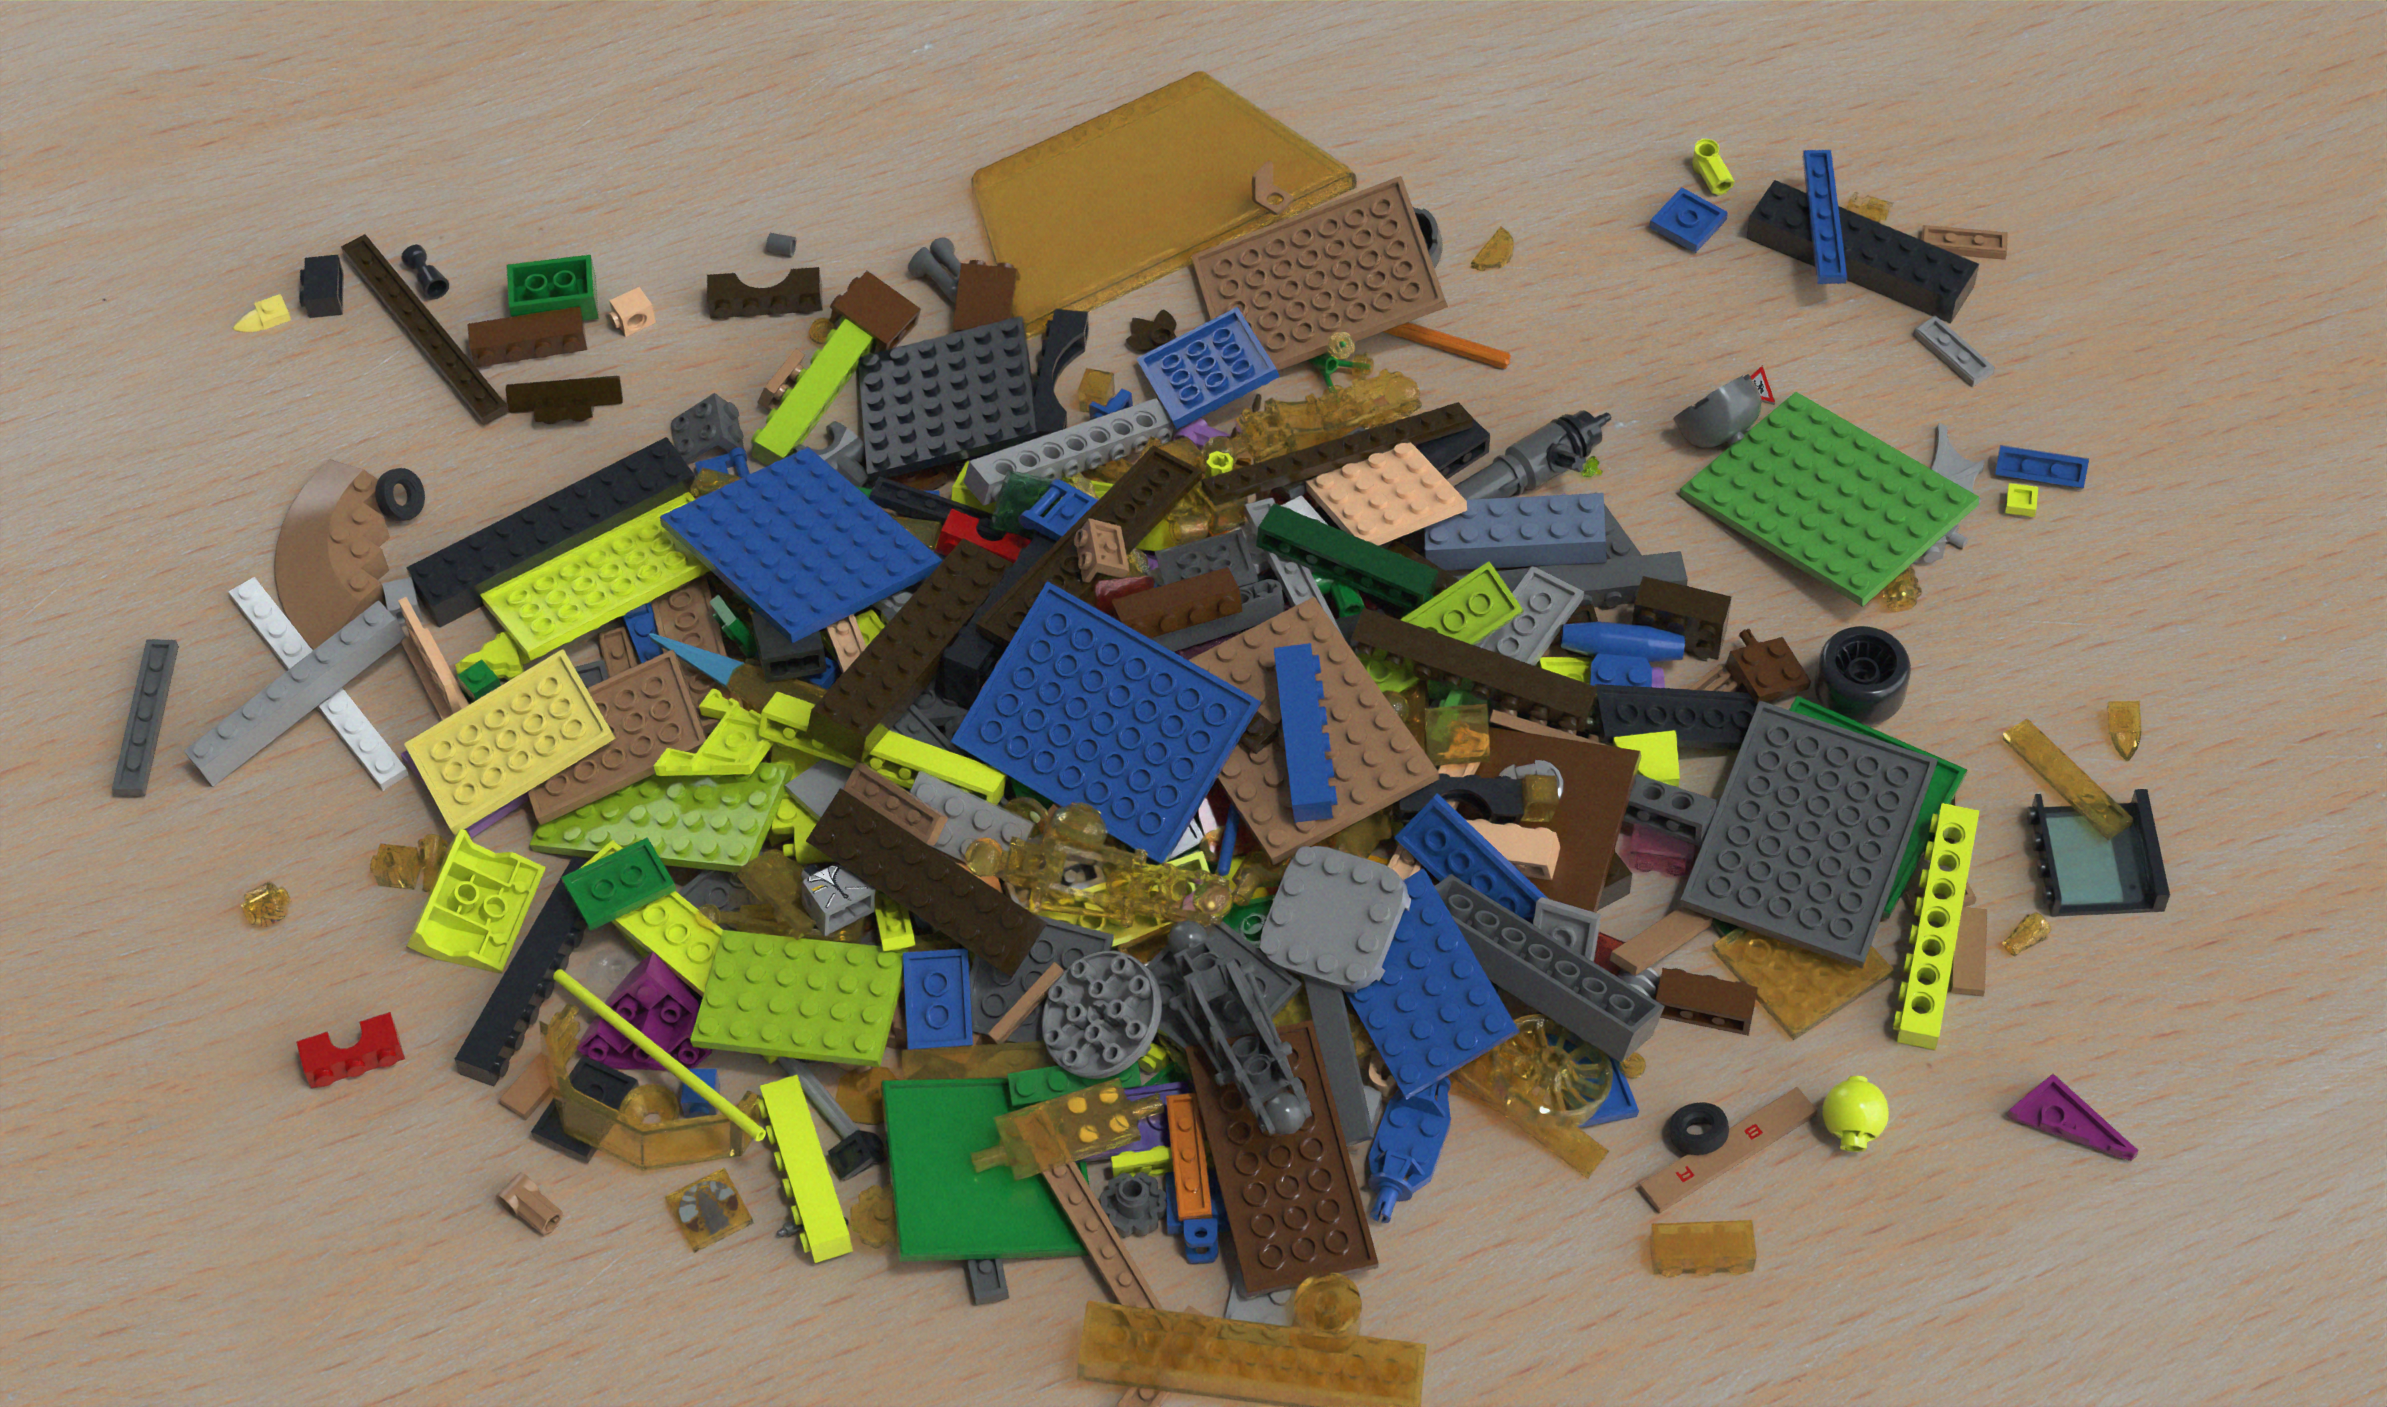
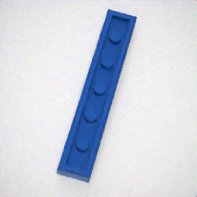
[1802,150,1847,284]

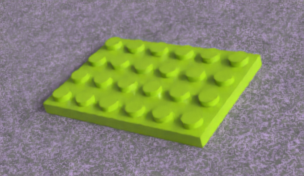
[690,930,908,1067]

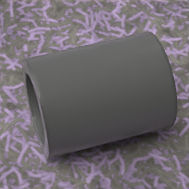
[766,233,796,256]

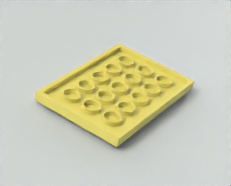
[404,649,616,835]

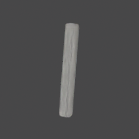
[778,1056,860,1140]

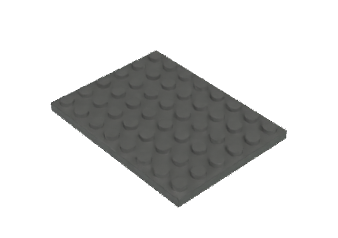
[1679,700,1938,969]

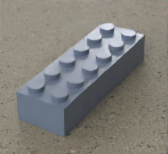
[1425,493,1607,570]

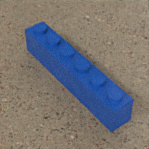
[1274,643,1338,823]

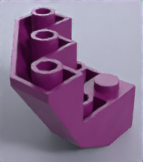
[576,952,713,1070]

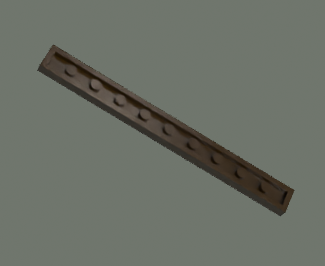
[341,234,509,425]
[1201,402,1474,506]

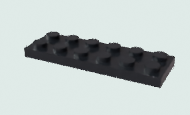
[1594,684,1769,750]

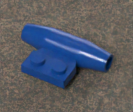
[1560,622,1685,687]

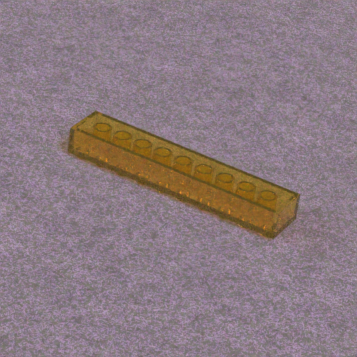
[1077,1300,1426,1407]

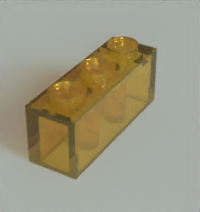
[1649,1220,1757,1277]

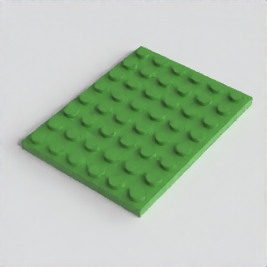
[1680,392,1979,607]

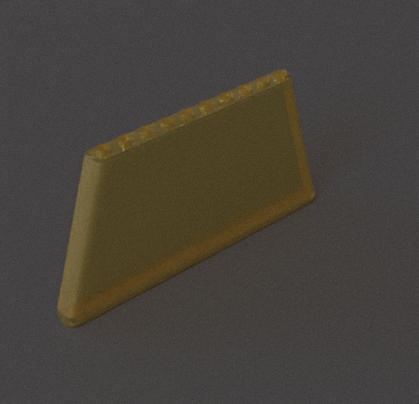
[971,71,1357,340]

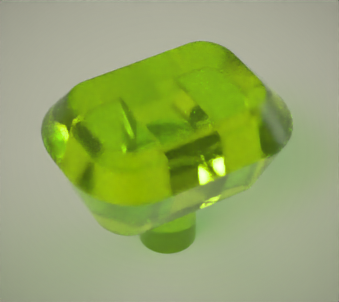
[1581,456,1603,478]

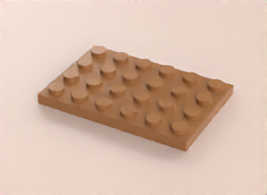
[528,650,707,825]

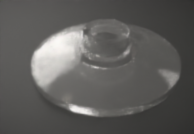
[586,945,644,1000]

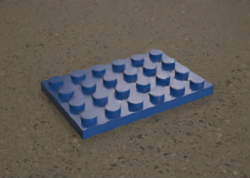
[1346,868,1520,1099]

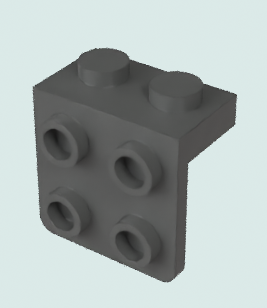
[671,393,744,464]

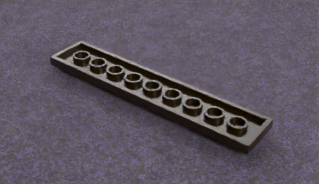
[976,445,1202,648]

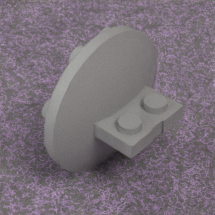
[1042,951,1162,1079]

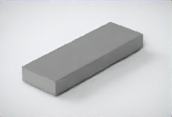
[1913,315,1995,387]

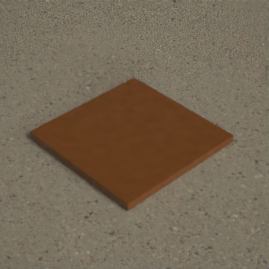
[1424,722,1642,913]

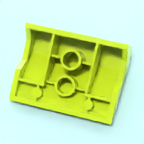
[406,828,546,973]

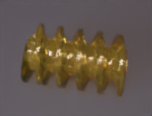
[1882,565,1922,612]

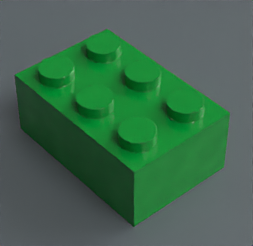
[507,254,599,321]

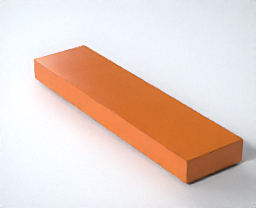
[1166,1093,1212,1221]

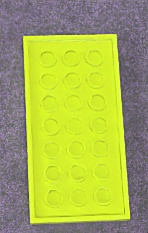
[480,492,711,661]

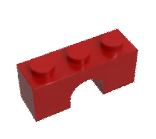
[935,509,1032,563]
[296,1012,405,1089]

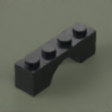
[1393,773,1524,825]

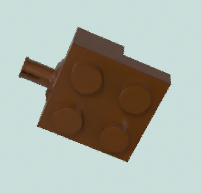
[1725,628,1811,704]

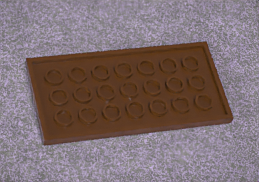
[1185,1020,1379,1297]

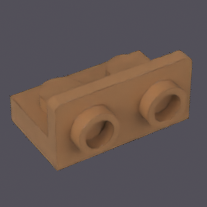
[757,348,805,412]
[1074,518,1130,583]

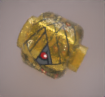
[241,882,291,928]

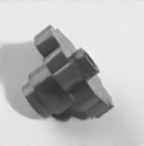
[1100,1172,1167,1237]

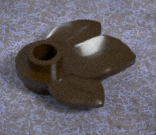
[1126,309,1177,351]

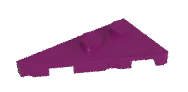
[2008,1074,2139,1161]

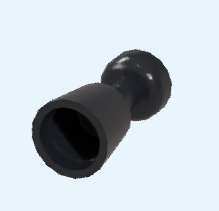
[401,244,450,300]

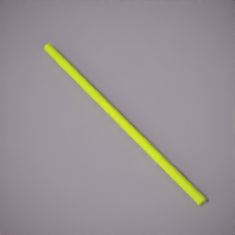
[553,969,766,1141]

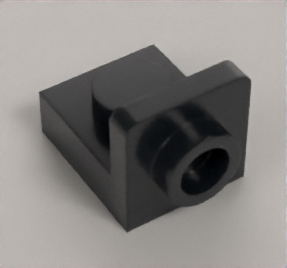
[828,1130,887,1180]

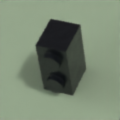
[299,255,344,318]

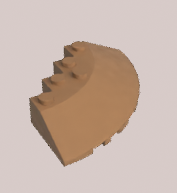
[275,459,390,650]

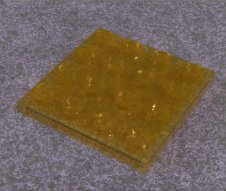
[1712,927,1894,1041]

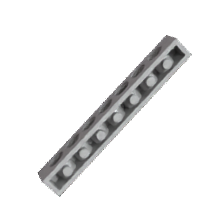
[964,398,1174,506]

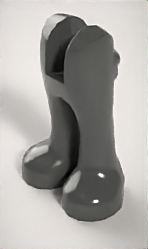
[908,237,961,305]

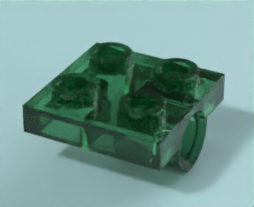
[989,470,1061,537]

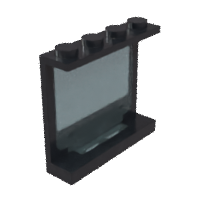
[2027,789,2170,917]

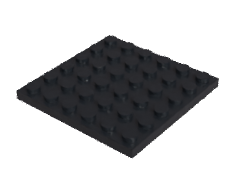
[858,316,1039,482]

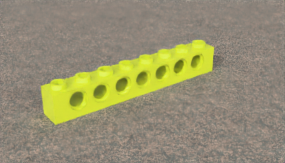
[1893,803,1979,1050]

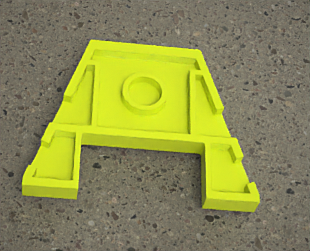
[654,688,775,776]

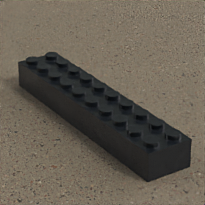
[406,437,699,628]

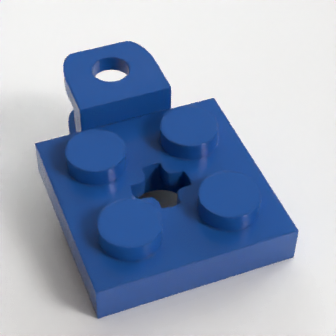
[1166,1170,1230,1263]

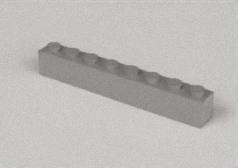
[184,600,406,787]

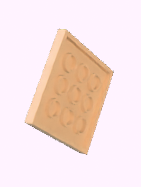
[1305,442,1467,546]

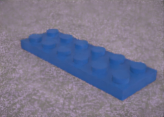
[1394,793,1548,925]

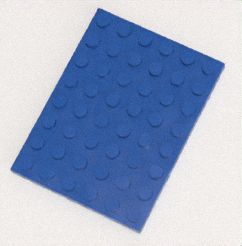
[660,447,943,643]
[950,581,1261,866]

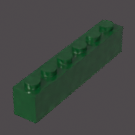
[1256,503,1439,611]

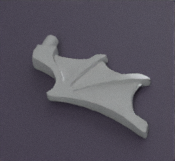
[1932,423,1984,549]

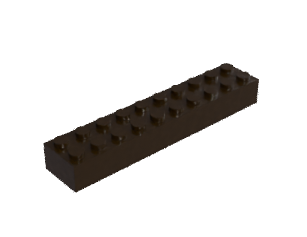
[806,538,1014,764]

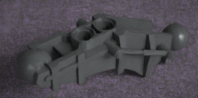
[1168,920,1312,1136]

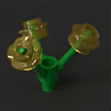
[1309,331,1374,412]

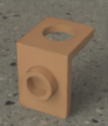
[1251,161,1294,215]

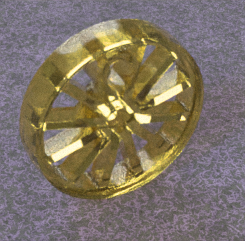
[1488,1014,1613,1129]

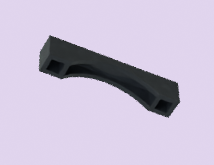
[1033,309,1089,437]

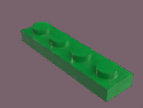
[1007,1060,1142,1107]

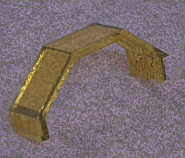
[539,1003,759,1172]

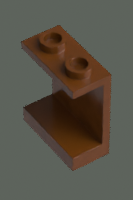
[953,260,1021,332]
[830,271,921,353]

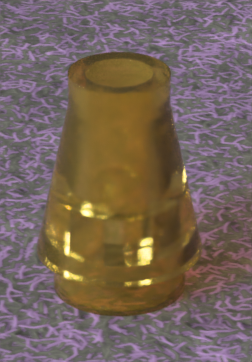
[2003,912,2052,956]

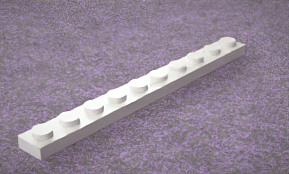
[229,577,409,791]

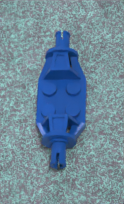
[1368,1076,1451,1223]

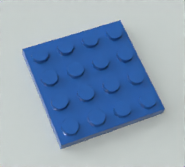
[1136,307,1280,429]

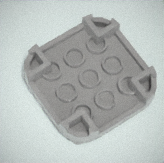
[1260,846,1411,993]

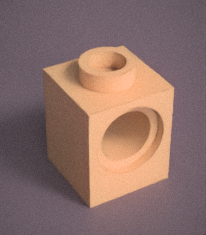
[609,287,656,337]

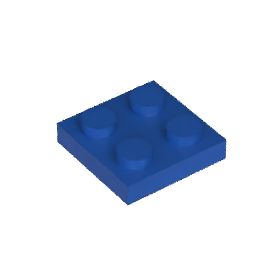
[1649,187,1728,253]

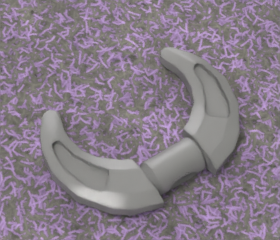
[1499,760,1563,803]

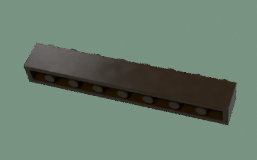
[1350,608,1598,731]

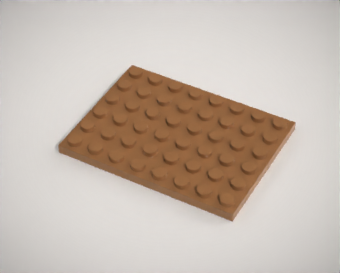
[1191,176,1448,371]
[1189,597,1439,865]

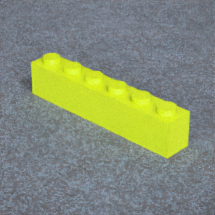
[757,1075,853,1263]

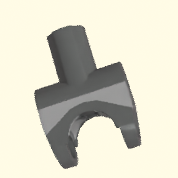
[793,421,876,489]

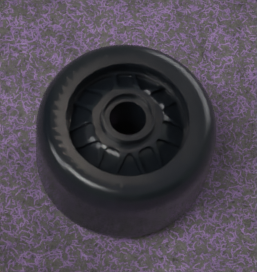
[1814,626,1911,726]

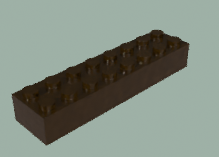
[806,788,1047,977]

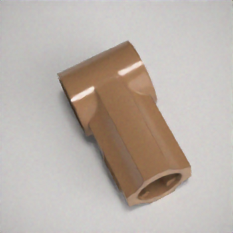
[496,1172,563,1235]

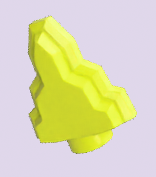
[455,631,530,681]

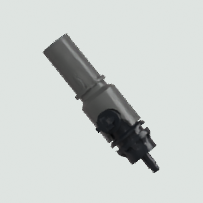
[1453,410,1611,500]

